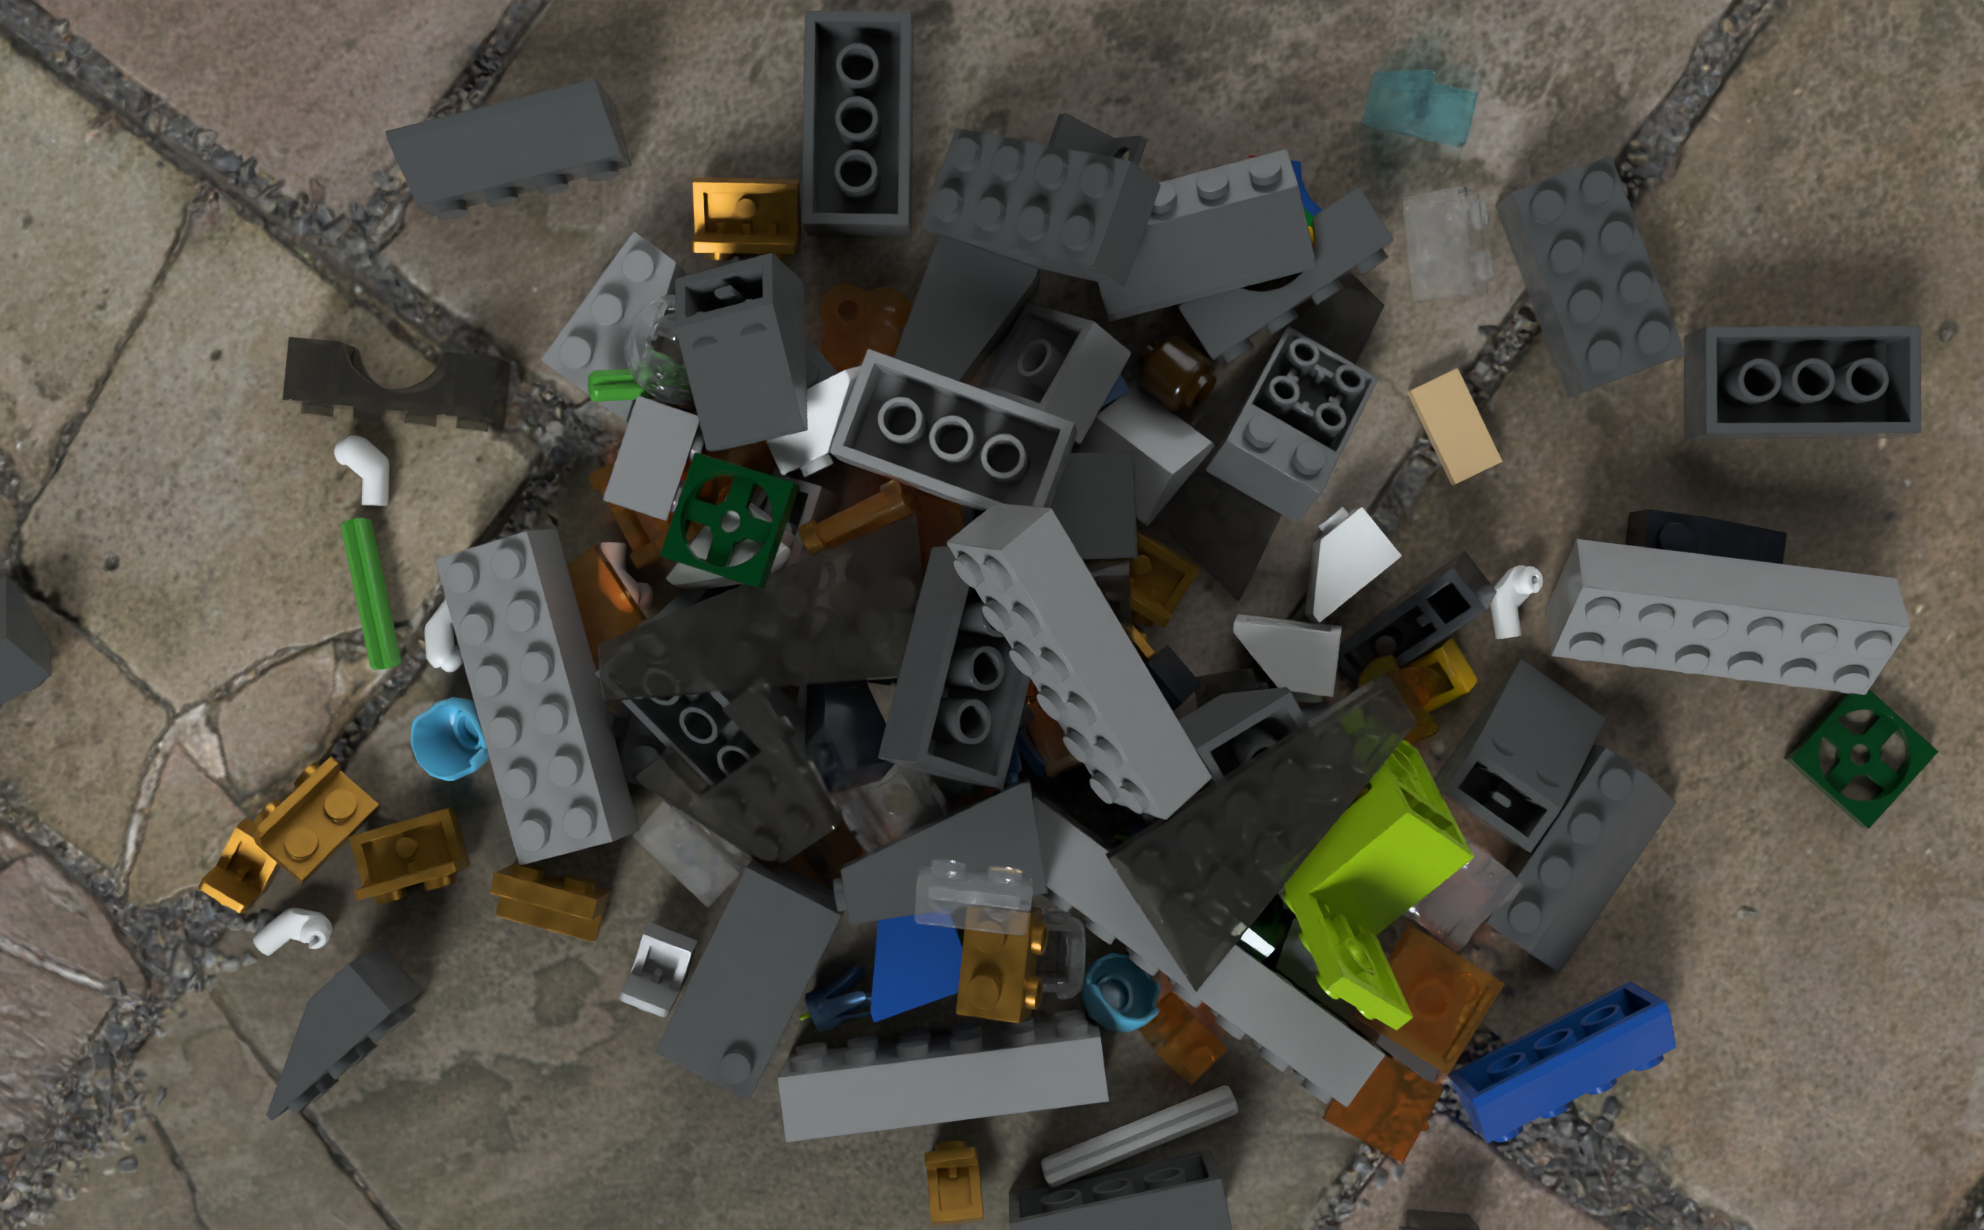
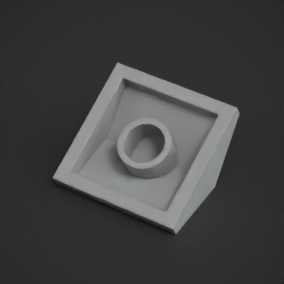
[1076,386,1215,527]

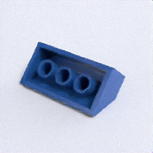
[1447,981,1676,1143]

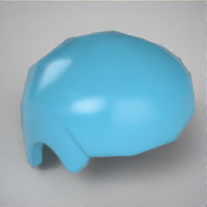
[410,697,490,781]
[1081,953,1161,1033]

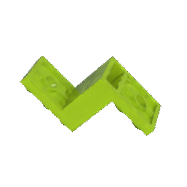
[1276,704,1474,1030]

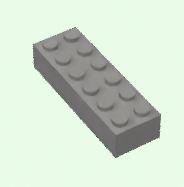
[946,503,1212,820]
[435,529,640,866]
[1546,539,1910,695]
[778,1010,1109,1142]

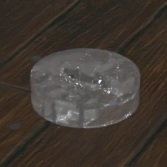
[624,295,695,405]

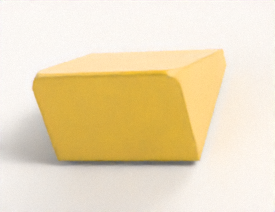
[1399,638,1477,714]

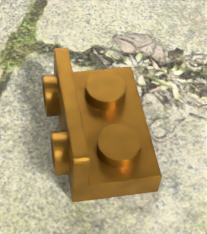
[253,756,379,885]

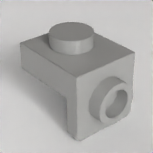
[619,922,698,1017]

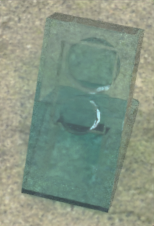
[1361,69,1478,148]

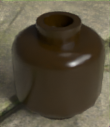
[1137,334,1217,413]

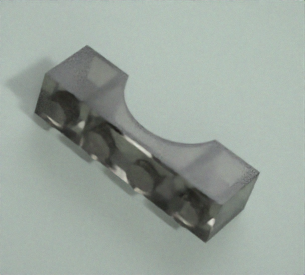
[283,337,511,433]

